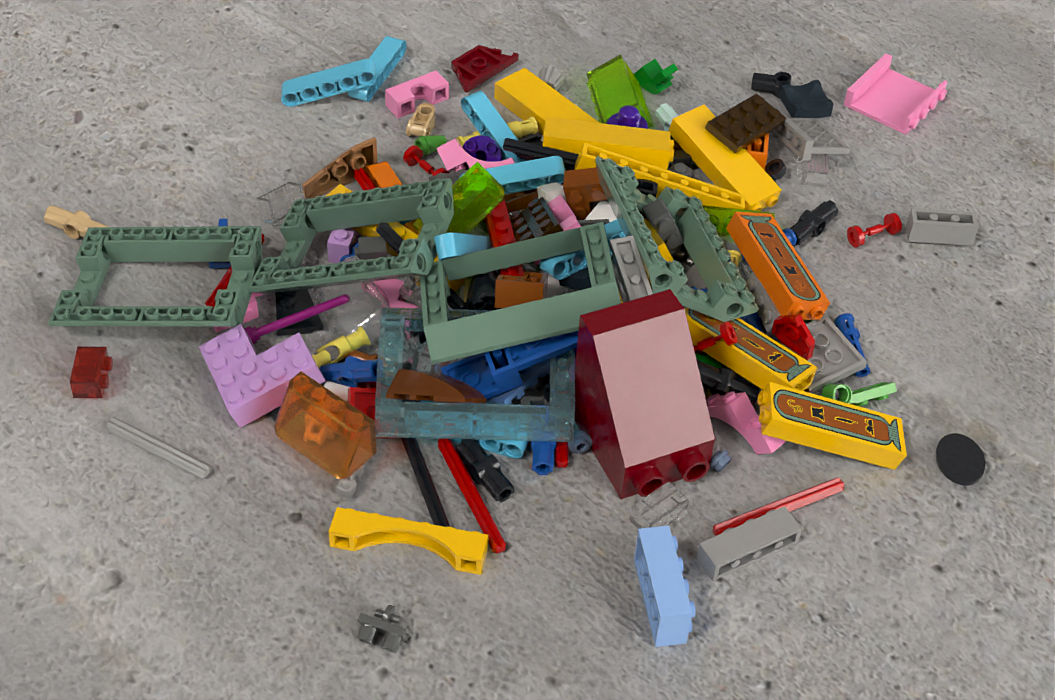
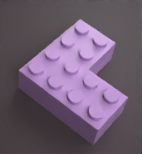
[199,324,325,428]

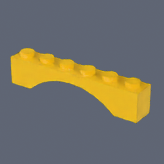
[328,507,488,575]

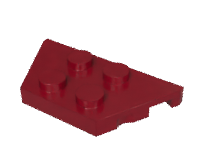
[451,45,519,93]

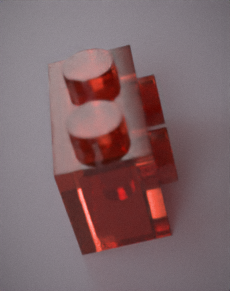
[70,346,113,398]

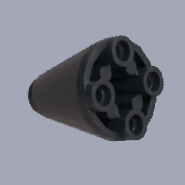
[465,270,501,317]

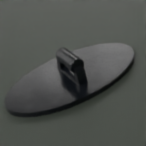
[935,433,986,486]

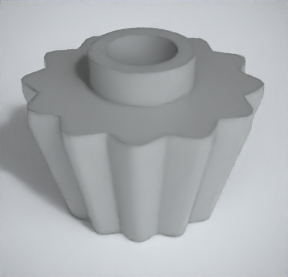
[539,66,565,90]

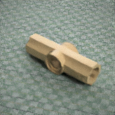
[44,205,109,239]

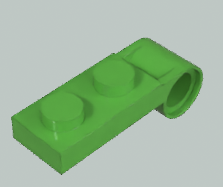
[822,382,897,406]

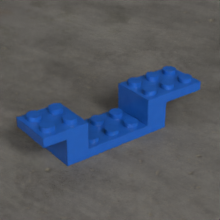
[441,331,578,409]

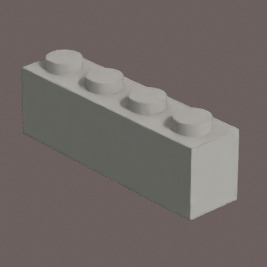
[696,506,802,581]

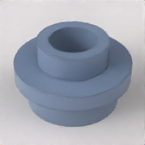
[568,430,592,453]
[710,450,732,473]

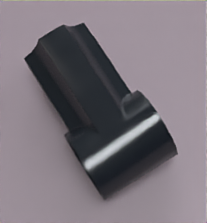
[751,72,791,98]

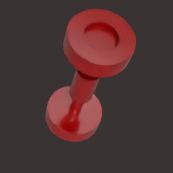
[403,145,450,176]
[847,213,902,248]
[693,321,738,351]

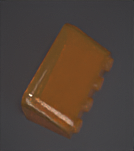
[274,371,377,479]

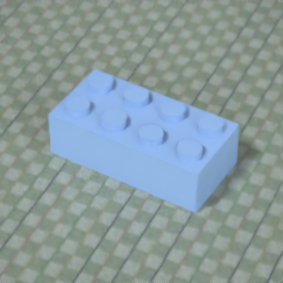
[634,526,695,647]

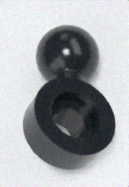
[765,159,787,184]

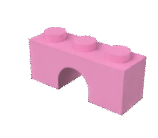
[385,71,449,118]

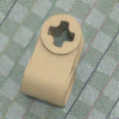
[406,103,435,137]

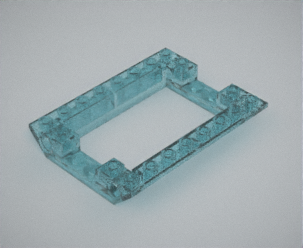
[375,307,575,442]

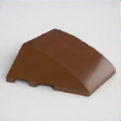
[386,369,486,404]

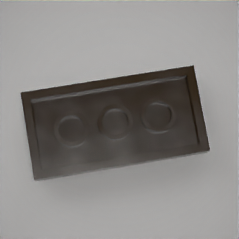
[705,93,786,154]
[510,197,564,242]

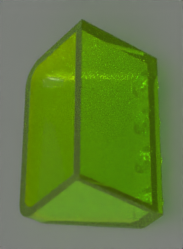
[586,54,653,128]
[413,162,505,235]

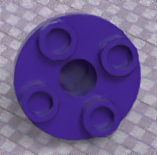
[607,105,648,129]
[463,135,502,170]

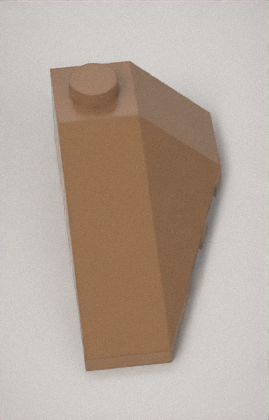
[302,137,377,199]

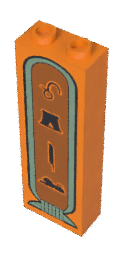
[726,212,830,320]

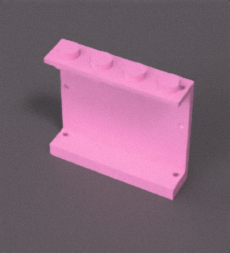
[844,54,947,135]

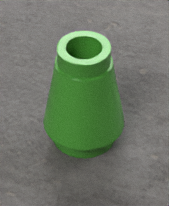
[415,135,447,156]

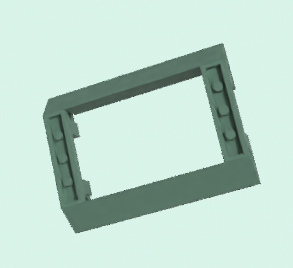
[595,156,759,322]
[247,178,454,294]
[420,222,621,364]
[48,226,262,327]

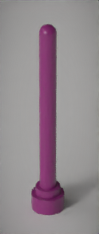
[244,294,350,344]

